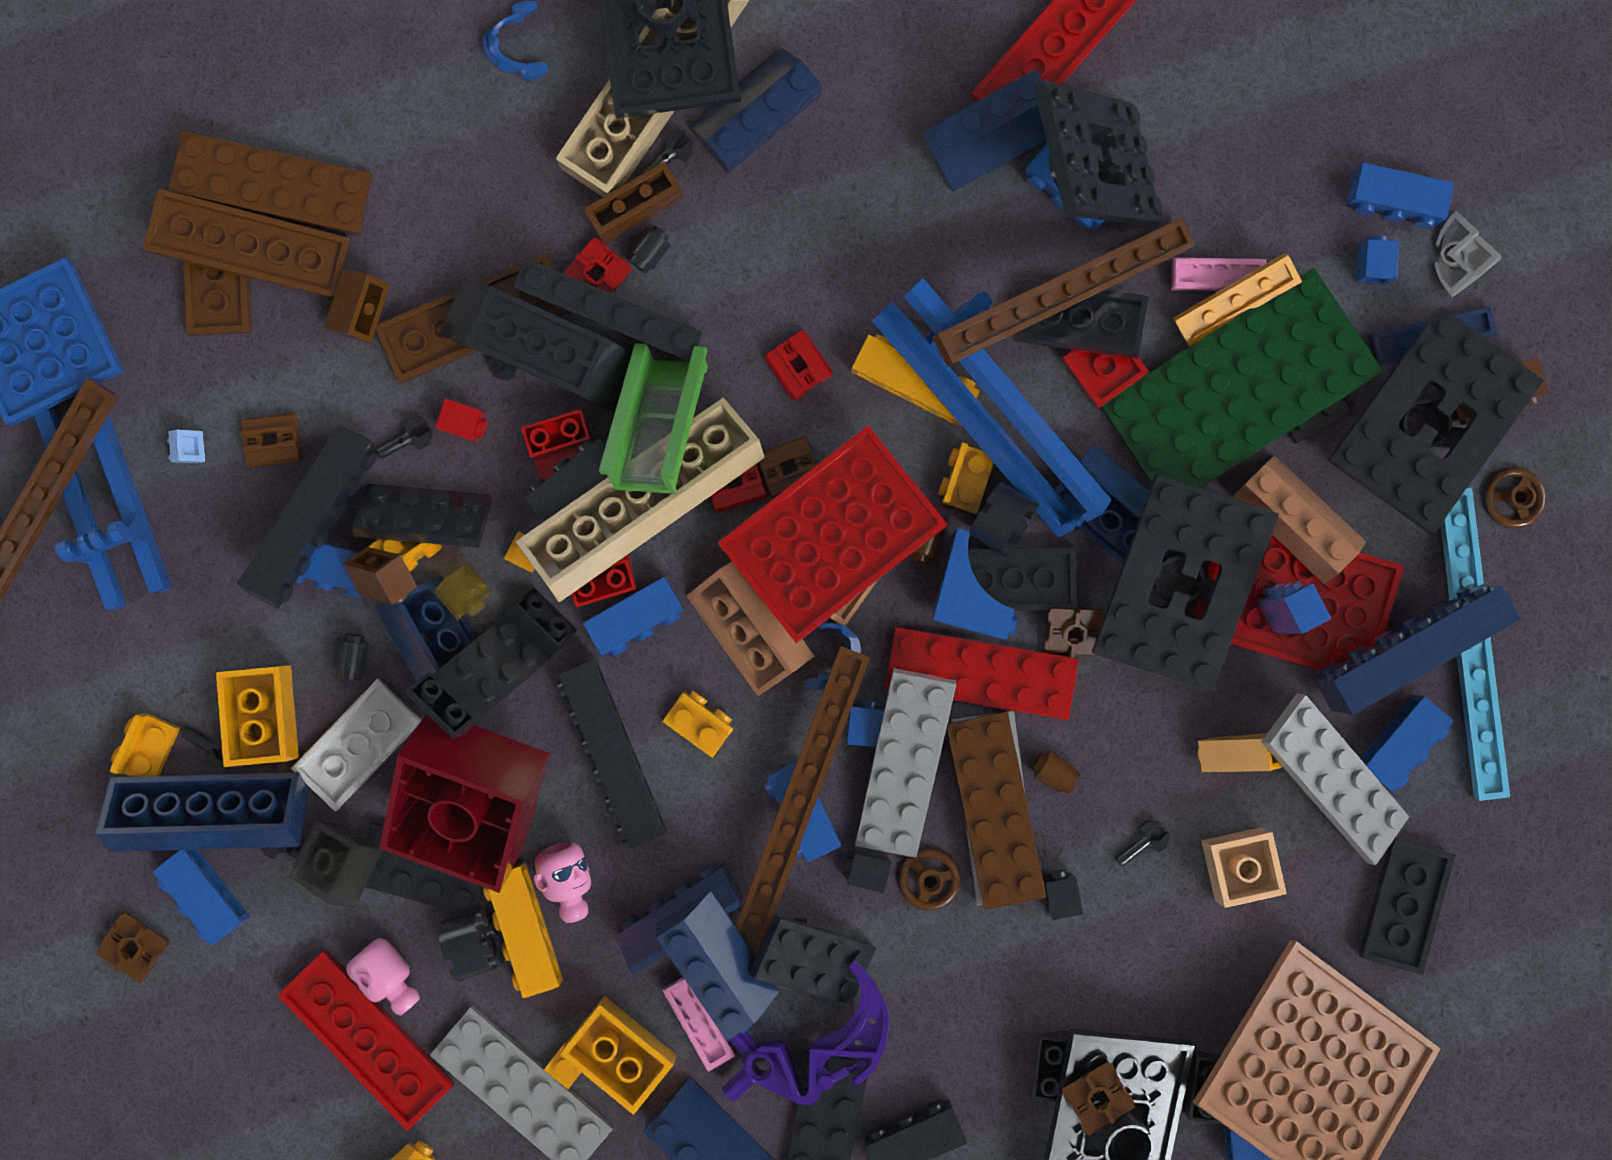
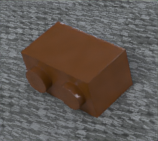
[324,269,390,343]
[343,547,417,605]

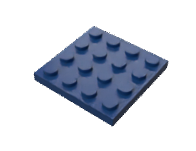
[0,257,125,426]

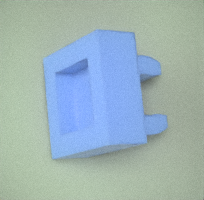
[167,430,205,463]

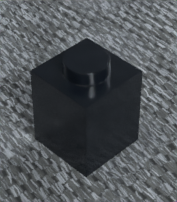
[842,849,892,894]
[1043,869,1083,920]

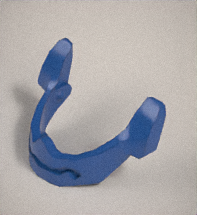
[483,1,548,80]
[804,621,861,690]

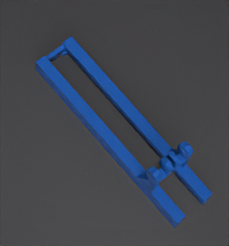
[872,278,1111,538]
[34,395,173,610]

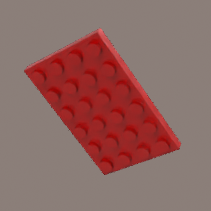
[718,425,948,644]
[1192,535,1404,671]

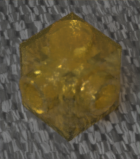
[434,564,491,620]

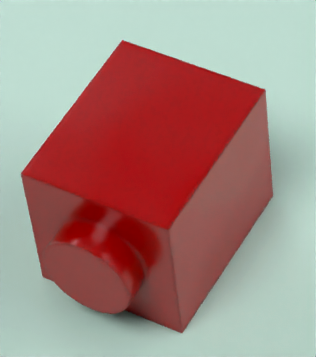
[435,399,488,443]

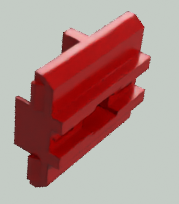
[564,237,632,294]
[764,330,834,400]
[711,463,767,513]

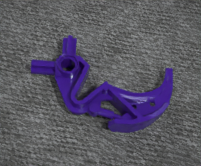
[722,960,890,1105]

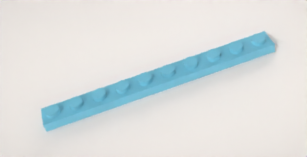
[1440,488,1510,801]

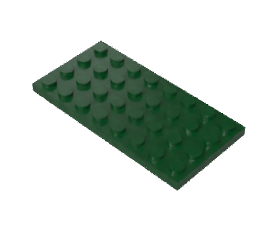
[1101,267,1384,488]

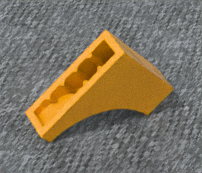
[1198,733,1282,772]

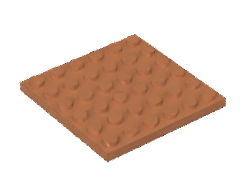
[1193,940,1441,1160]

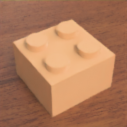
[1201,827,1287,908]

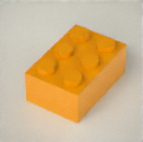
[216,665,299,767]
[560,996,677,1115]

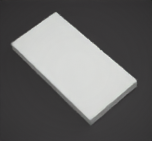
[291,678,422,811]

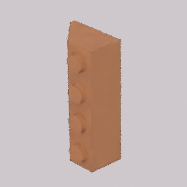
[1233,455,1366,584]
[686,561,814,696]

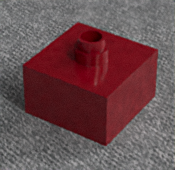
[379,714,550,893]

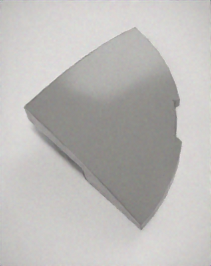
[1435,211,1501,297]

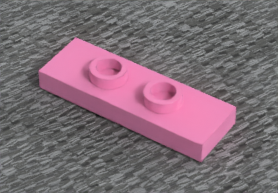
[1171,258,1267,291]
[662,976,736,1072]

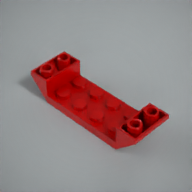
[521,409,637,608]

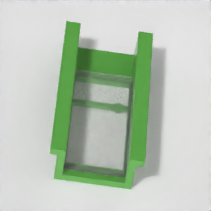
[599,343,708,494]

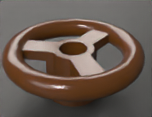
[1484,467,1546,529]
[898,848,960,911]

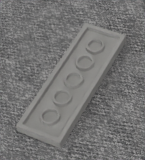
[855,668,956,857]
[1261,693,1409,865]
[430,1005,614,1160]

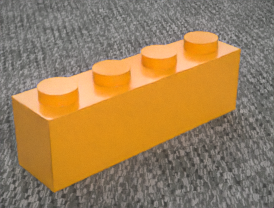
[851,334,980,427]
[483,862,563,998]

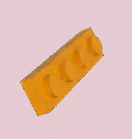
[1173,253,1302,346]

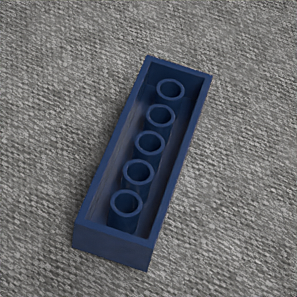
[1313,583,1521,715]
[95,772,309,852]

